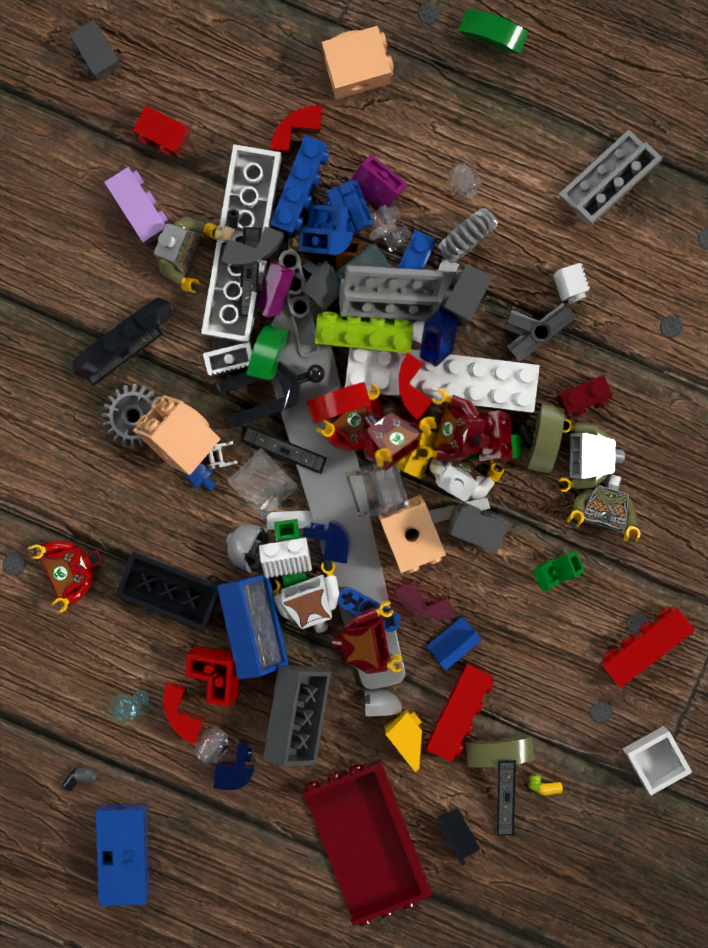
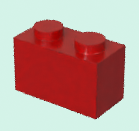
[132,105,190,157]

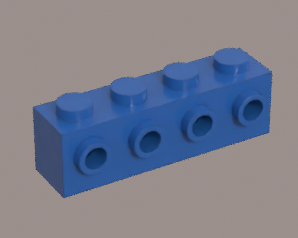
[270,135,330,237]

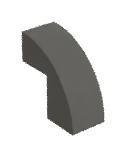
[221,226,284,267]

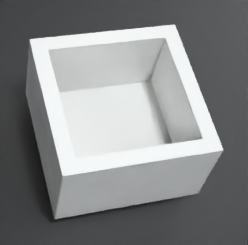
[623,726,692,795]

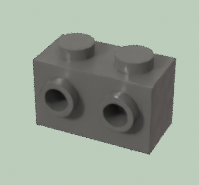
[69,19,122,81]

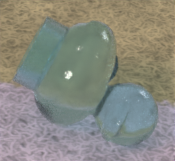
[110,690,149,723]

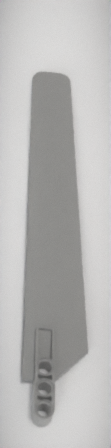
[271,250,406,689]

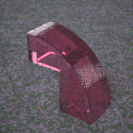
[394,580,456,620]

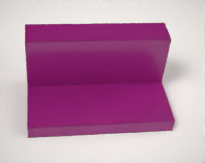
[351,154,408,213]
[257,262,295,317]

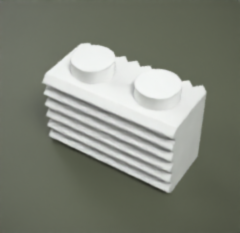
[553,263,590,304]
[203,342,253,377]
[259,538,312,579]

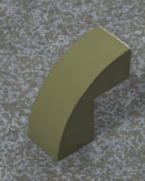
[527,404,565,474]
[466,735,535,768]

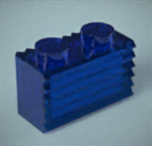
[419,308,459,367]

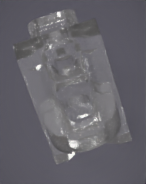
[369,205,411,252]

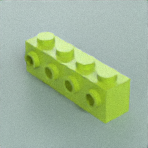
[315,311,414,353]

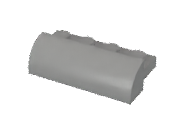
[559,130,662,226]
[339,265,443,321]

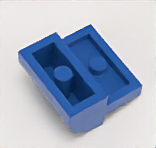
[299,204,353,255]

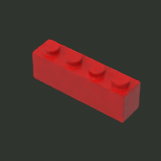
[599,606,695,688]
[425,661,494,762]

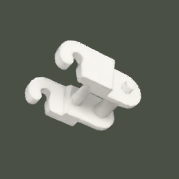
[207,441,238,469]

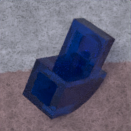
[303,520,351,564]
[213,740,255,790]

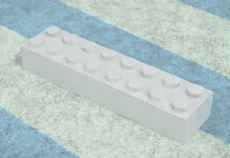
[201,144,282,343]
[345,347,540,413]

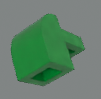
[533,550,585,592]

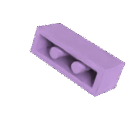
[104,167,170,245]

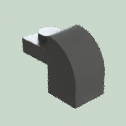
[300,259,342,311]

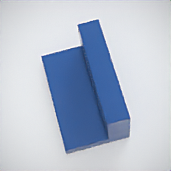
[426,616,482,670]

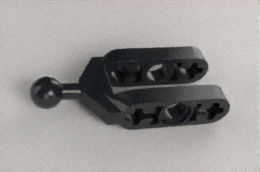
[212,361,325,429]

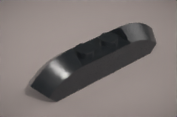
[73,297,172,380]

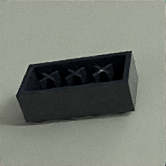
[115,550,222,631]

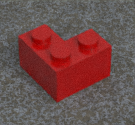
[185,645,239,707]

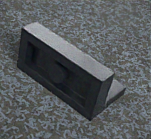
[437,806,480,866]

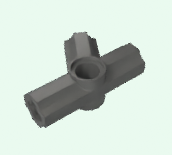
[504,303,575,363]

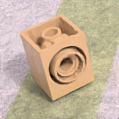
[322,26,394,99]
[133,395,220,475]
[377,495,446,574]

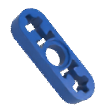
[338,587,400,632]

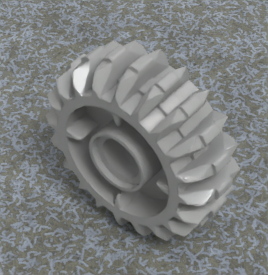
[438,208,498,263]
[102,384,159,448]

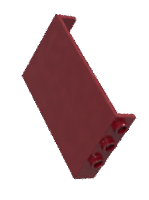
[302,759,432,926]

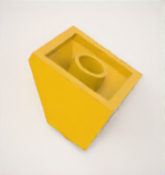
[385,709,422,772]

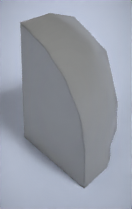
[365,689,403,716]

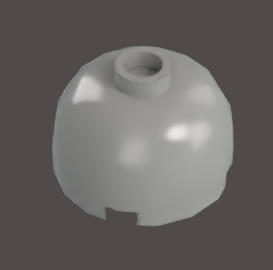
[226,524,270,573]

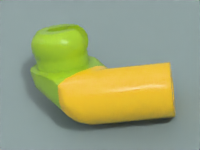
[527,774,563,796]

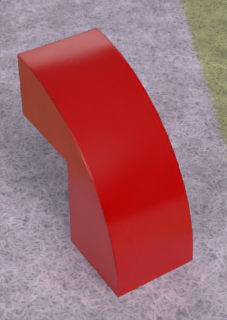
[270,105,322,155]
[398,353,433,421]
[307,382,372,424]
[163,680,205,744]

